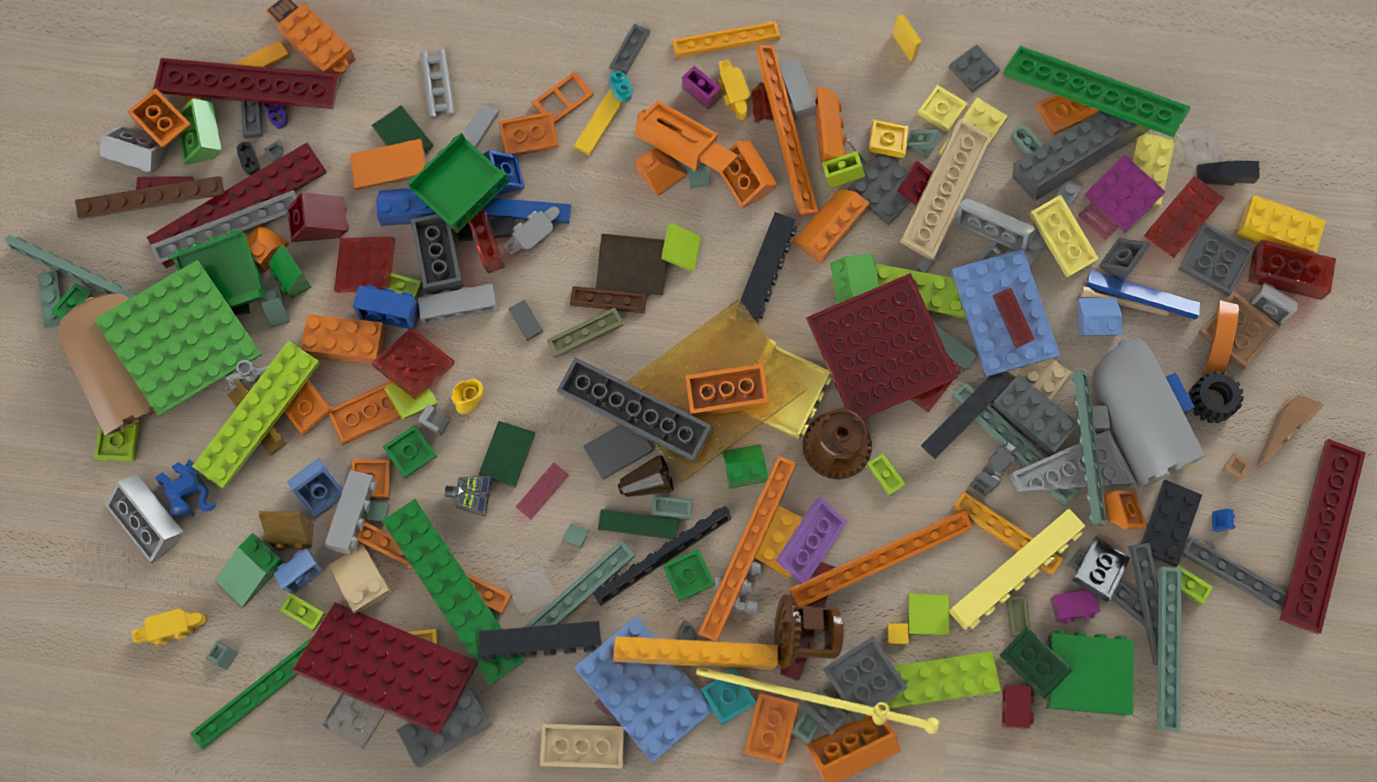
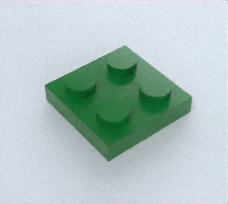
[383,425,437,479]
[662,549,715,602]

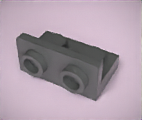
[802,688,849,736]

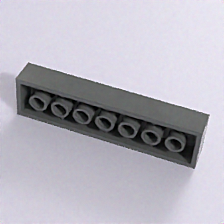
[1012,111,1151,201]
[557,357,714,464]

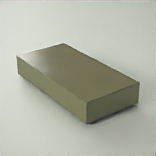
[1006,595,1031,637]

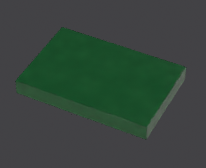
[372,105,434,153]
[479,421,535,487]
[999,627,1073,700]

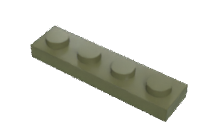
[547,307,624,358]

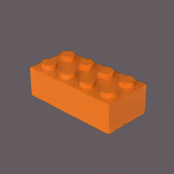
[300,314,387,366]
[685,363,770,417]

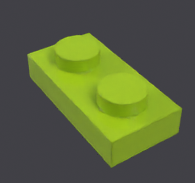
[380,272,423,301]
[866,453,906,496]
[1175,565,1213,605]
[280,593,325,631]

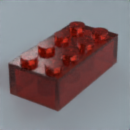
[1144,176,1224,258]
[1247,240,1336,300]

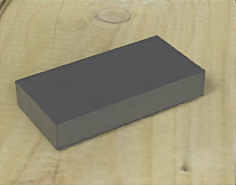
[508,300,543,341]

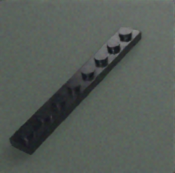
[593,506,732,606]

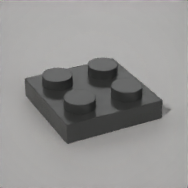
[949,44,1000,92]

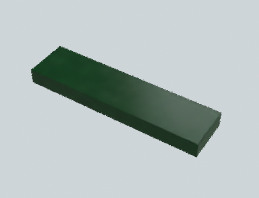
[598,510,679,540]

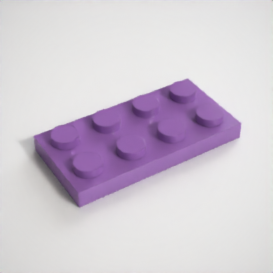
[775,497,847,584]

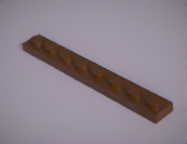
[75,176,225,219]

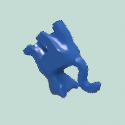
[155,459,216,517]

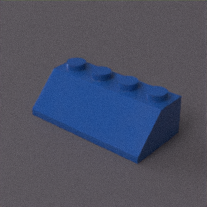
[376,188,436,226]

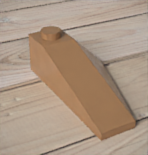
[1256,395,1324,467]

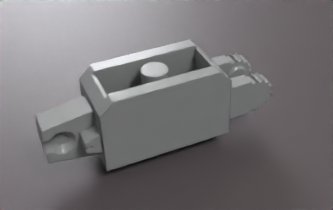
[503,206,560,255]

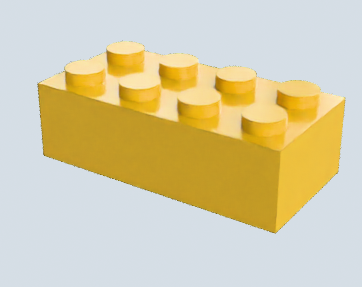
[1236,195,1326,261]

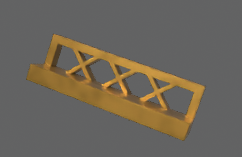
[227,379,287,455]

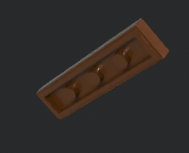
[570,286,647,314]

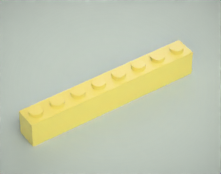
[949,509,1085,630]

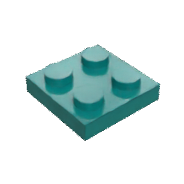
[701,668,756,725]

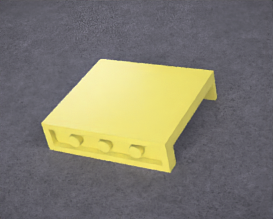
[740,339,832,439]

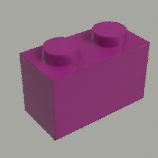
[682,66,721,110]
[1051,590,1100,624]

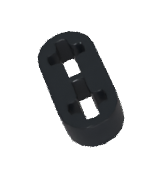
[237,141,261,176]

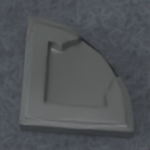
[264,139,284,162]
[676,620,696,641]

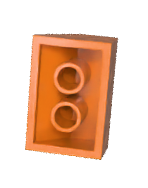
[719,141,778,208]

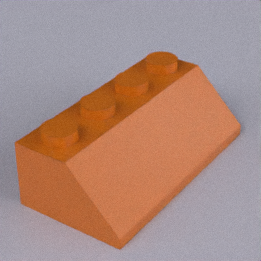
[815,86,847,169]
[793,189,870,264]
[806,715,901,782]

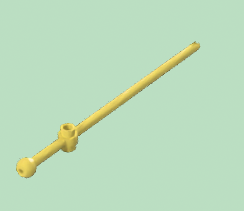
[696,667,939,734]

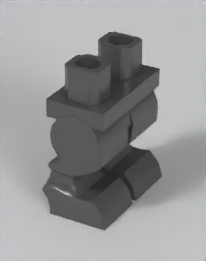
[969,442,1017,496]

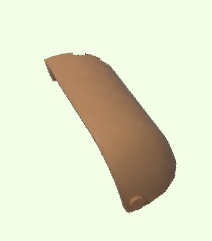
[58,293,157,436]

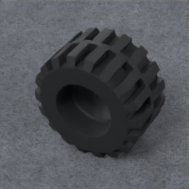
[1189,371,1244,423]

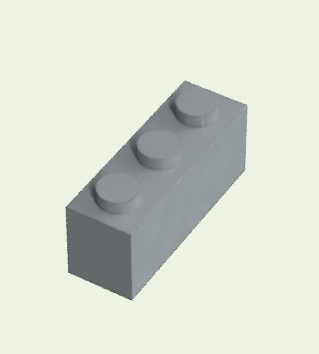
[779,59,816,120]

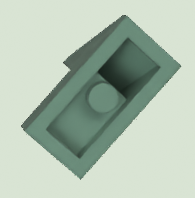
[906,130,942,157]
[261,286,289,327]

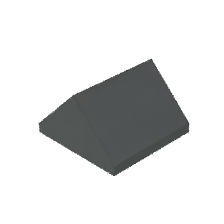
[1099,238,1150,280]

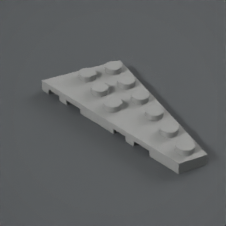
[1009,430,1135,493]

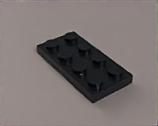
[1141,479,1202,567]

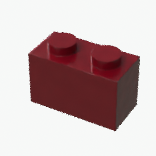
[1002,685,1034,730]

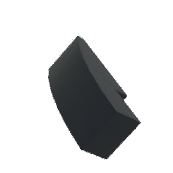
[1196,161,1260,186]

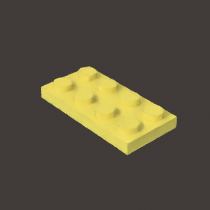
[938,98,1008,156]
[1132,133,1175,208]
[1028,195,1099,278]

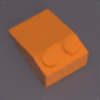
[127,88,192,148]

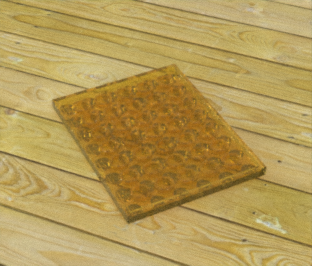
[626,300,808,482]

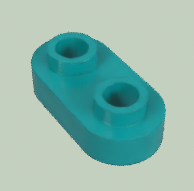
[609,71,633,102]

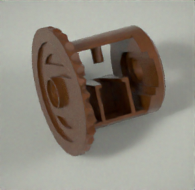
[803,409,872,480]
[774,594,844,669]

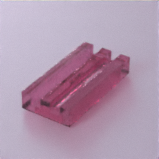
[1078,202,1119,240]

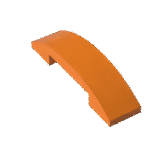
[1203,301,1239,375]

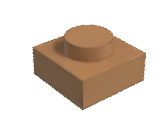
[1222,453,1252,481]

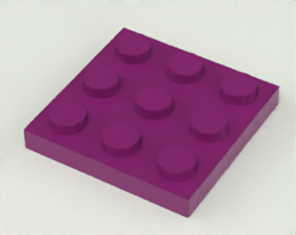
[1084,155,1166,233]

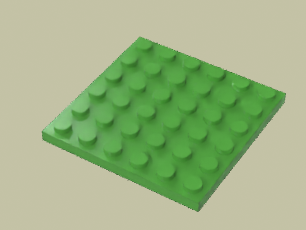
[93,260,262,417]

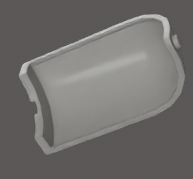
[1092,337,1205,489]

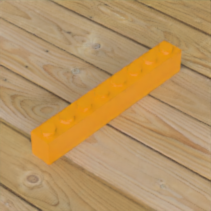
[613,636,778,670]

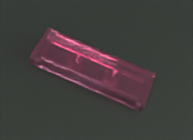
[515,462,569,520]

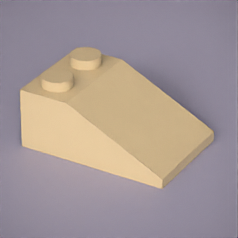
[329,544,393,613]

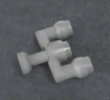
[225,360,268,389]
[714,562,761,615]

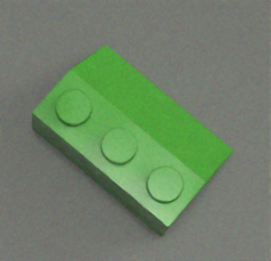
[179,98,222,165]
[830,254,879,304]

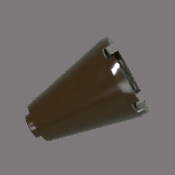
[618,455,674,497]

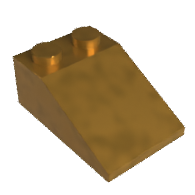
[259,511,314,550]

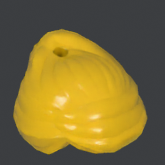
[451,378,483,414]

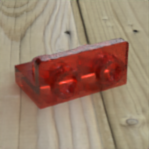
[751,82,774,123]

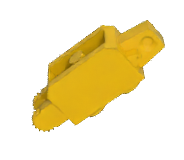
[717,59,750,121]
[132,608,207,646]

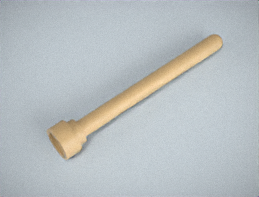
[1079,286,1170,316]

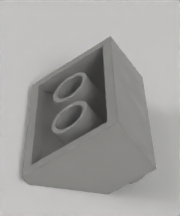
[100,125,170,172]

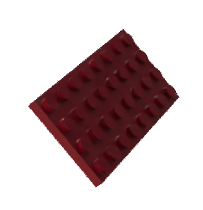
[293,602,478,735]

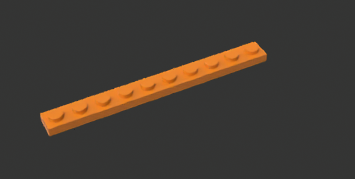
[755,45,818,216]
[698,456,797,642]
[789,510,973,606]
[328,514,512,614]

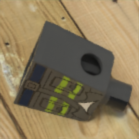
[444,476,493,517]

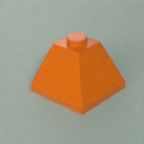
[635,149,687,196]
[247,224,289,272]
[1104,490,1147,530]

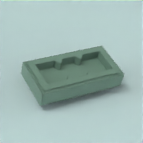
[687,163,709,188]
[651,495,693,521]
[791,710,820,744]

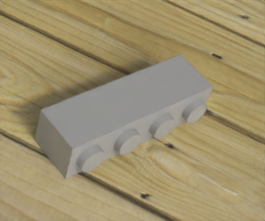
[418,283,498,325]
[325,470,377,555]

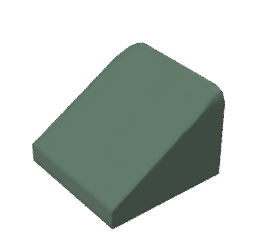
[366,501,390,524]
[562,524,589,549]
[206,640,238,670]

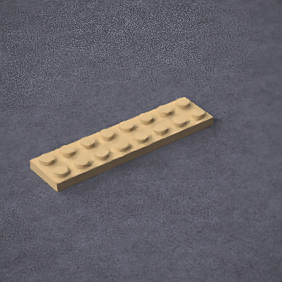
[899,118,992,260]

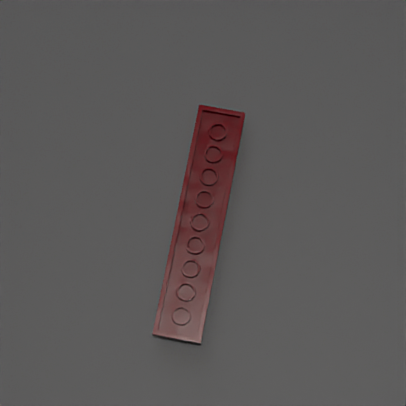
[153,58,340,109]
[146,142,327,269]
[1279,439,1366,635]

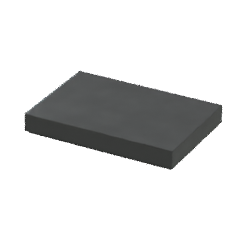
[583,425,653,480]

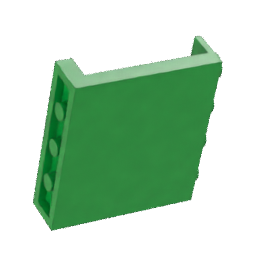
[407,133,511,233]
[168,230,267,310]
[1046,631,1134,716]

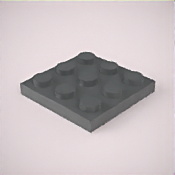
[847,154,911,226]
[1178,222,1255,297]
[822,636,908,722]

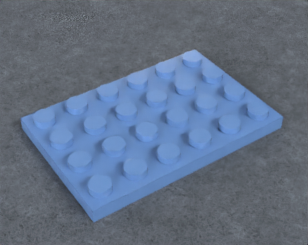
[951,249,1060,377]
[574,616,713,763]

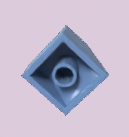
[1077,298,1122,336]
[287,458,343,518]
[274,549,325,595]

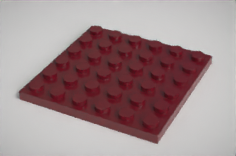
[806,273,958,419]

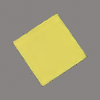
[917,85,968,133]

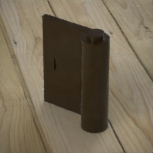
[596,233,666,295]

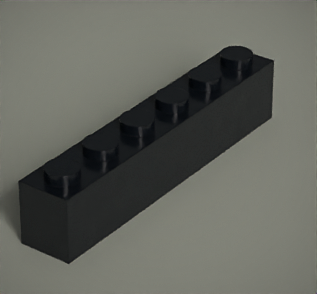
[736,212,798,324]
[476,621,602,662]

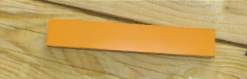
[672,21,780,58]
[187,40,289,101]
[952,491,1063,576]

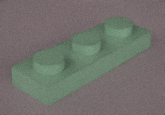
[38,270,62,328]

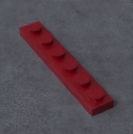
[780,562,836,682]

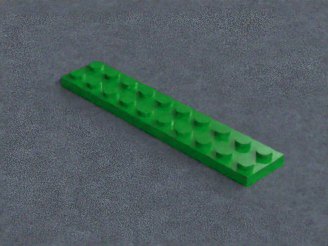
[1003,46,1191,138]
[382,499,524,686]

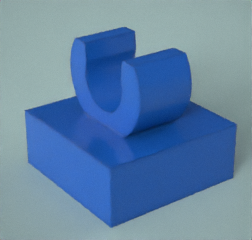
[1212,509,1236,532]

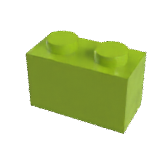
[822,151,865,188]

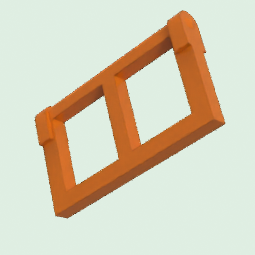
[531,71,594,124]

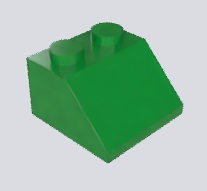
[269,245,311,299]
[722,445,768,489]

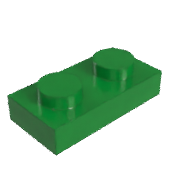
[51,282,92,319]

